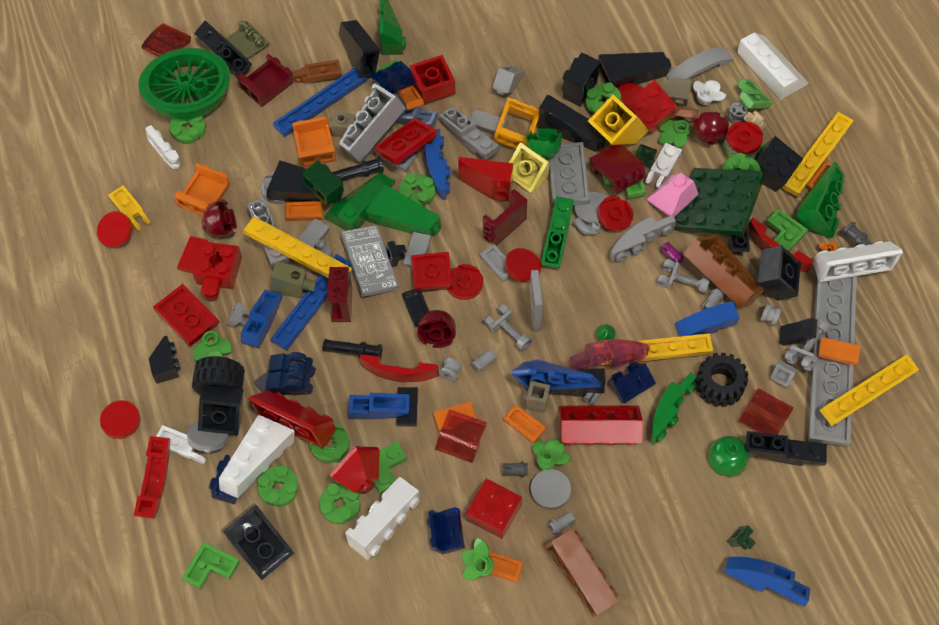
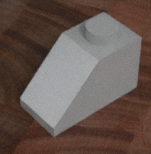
[492,65,525,95]

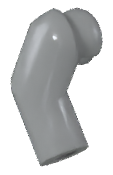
[573,217,601,235]
[316,240,333,257]

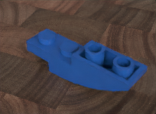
[425,129,450,200]
[724,557,810,607]

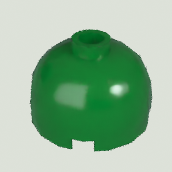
[526,128,562,160]
[708,436,749,478]

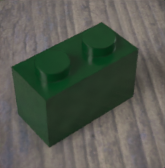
[301,160,343,206]

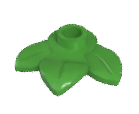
[659,119,690,148]
[193,331,232,361]
[533,439,572,470]
[461,538,494,581]

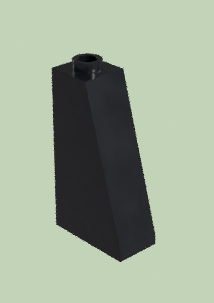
[339,20,380,78]
[598,52,671,88]
[538,94,606,152]
[267,160,344,204]

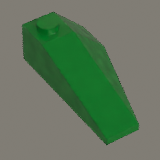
[380,0,406,55]
[796,162,845,238]
[324,173,395,231]

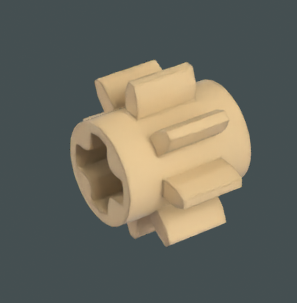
[743,110,766,130]

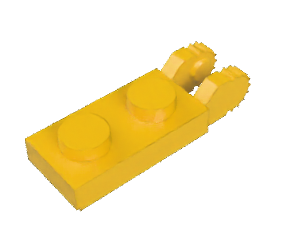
[108,185,151,231]

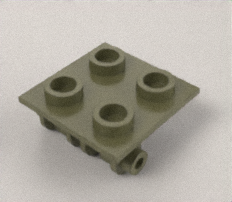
[227,20,270,59]

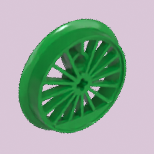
[138,48,230,119]

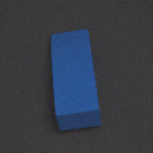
[241,289,282,348]
[675,301,739,337]
[348,393,410,419]

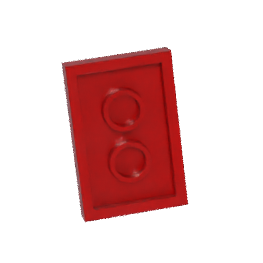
[374,117,438,165]
[153,283,220,347]

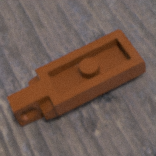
[292,59,342,83]

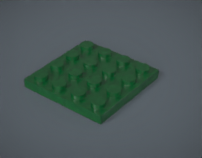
[674,168,765,236]

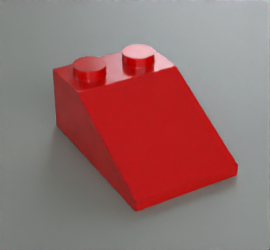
[458,157,513,202]

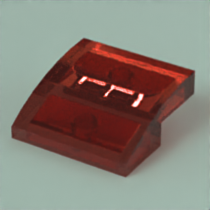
[141,23,191,56]
[739,388,794,435]
[435,409,487,463]

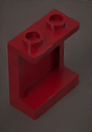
[237,54,293,107]
[589,144,646,194]
[483,189,528,246]
[327,267,353,322]

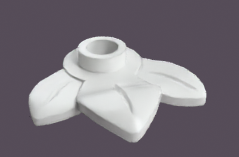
[693,80,726,105]

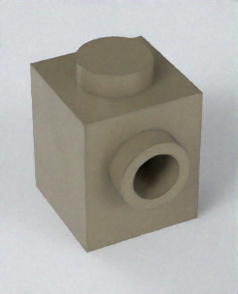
[329,111,356,137]
[523,381,550,412]

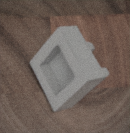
[226,302,250,328]
[770,360,797,388]

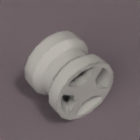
[728,102,748,124]
[760,303,782,326]
[439,358,462,381]

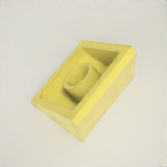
[509,142,550,193]

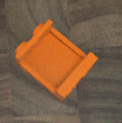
[292,116,336,168]
[174,163,230,216]

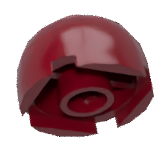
[693,112,729,145]
[202,199,237,238]
[417,310,456,348]

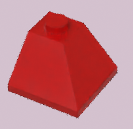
[329,446,380,493]

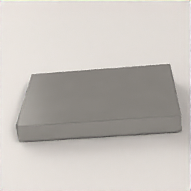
[529,270,543,332]

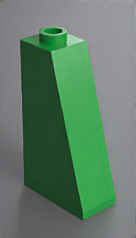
[365,185,442,238]

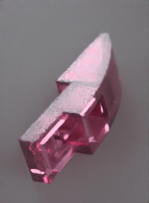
[569,340,650,370]

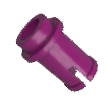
[660,242,684,264]

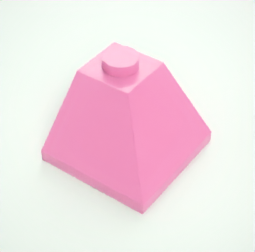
[647,172,698,217]

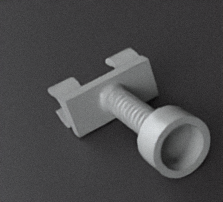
[657,259,710,293]
[483,304,532,351]
[785,319,830,371]

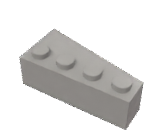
[339,83,406,162]

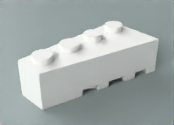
[219,415,294,498]
[345,477,420,560]

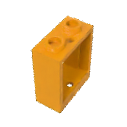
[492,97,539,149]

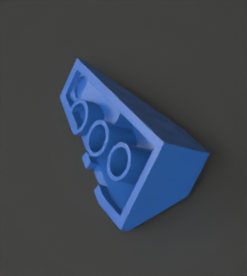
[512,359,601,390]

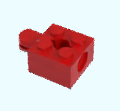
[193,241,242,300]

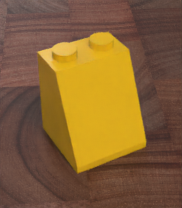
[588,95,649,145]

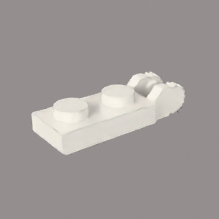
[145,125,180,170]
[645,143,682,188]
[156,425,211,464]

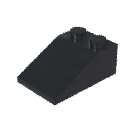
[221,503,294,580]

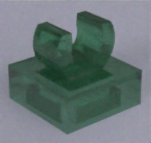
[636,144,657,168]
[727,525,756,550]

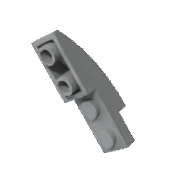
[439,106,500,160]
[247,198,290,268]
[610,215,676,264]

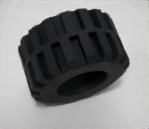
[695,352,749,407]
[192,356,245,395]

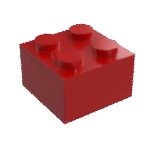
[410,55,456,104]
[627,79,680,133]
[466,478,522,539]

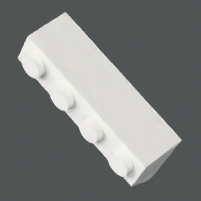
[737,32,808,100]
[813,241,903,282]

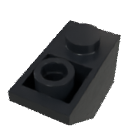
[149,336,181,384]

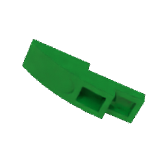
[541,196,574,269]
[650,372,697,446]

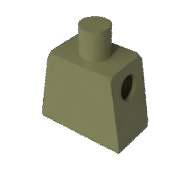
[271,261,317,298]

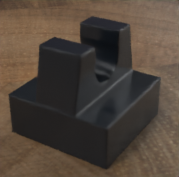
[386,241,407,267]

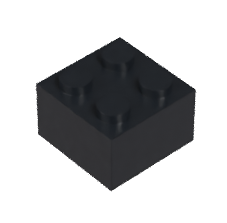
[561,52,600,107]
[755,136,803,192]
[757,245,801,301]
[198,385,244,435]

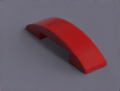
[749,217,813,272]
[360,354,439,383]
[134,436,170,519]

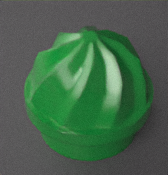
[596,324,616,343]

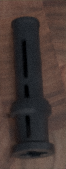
[331,156,384,181]
[323,339,383,360]

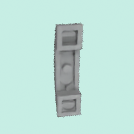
[666,47,733,80]

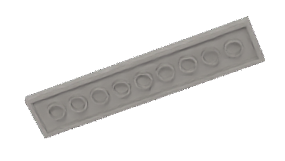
[808,276,857,447]

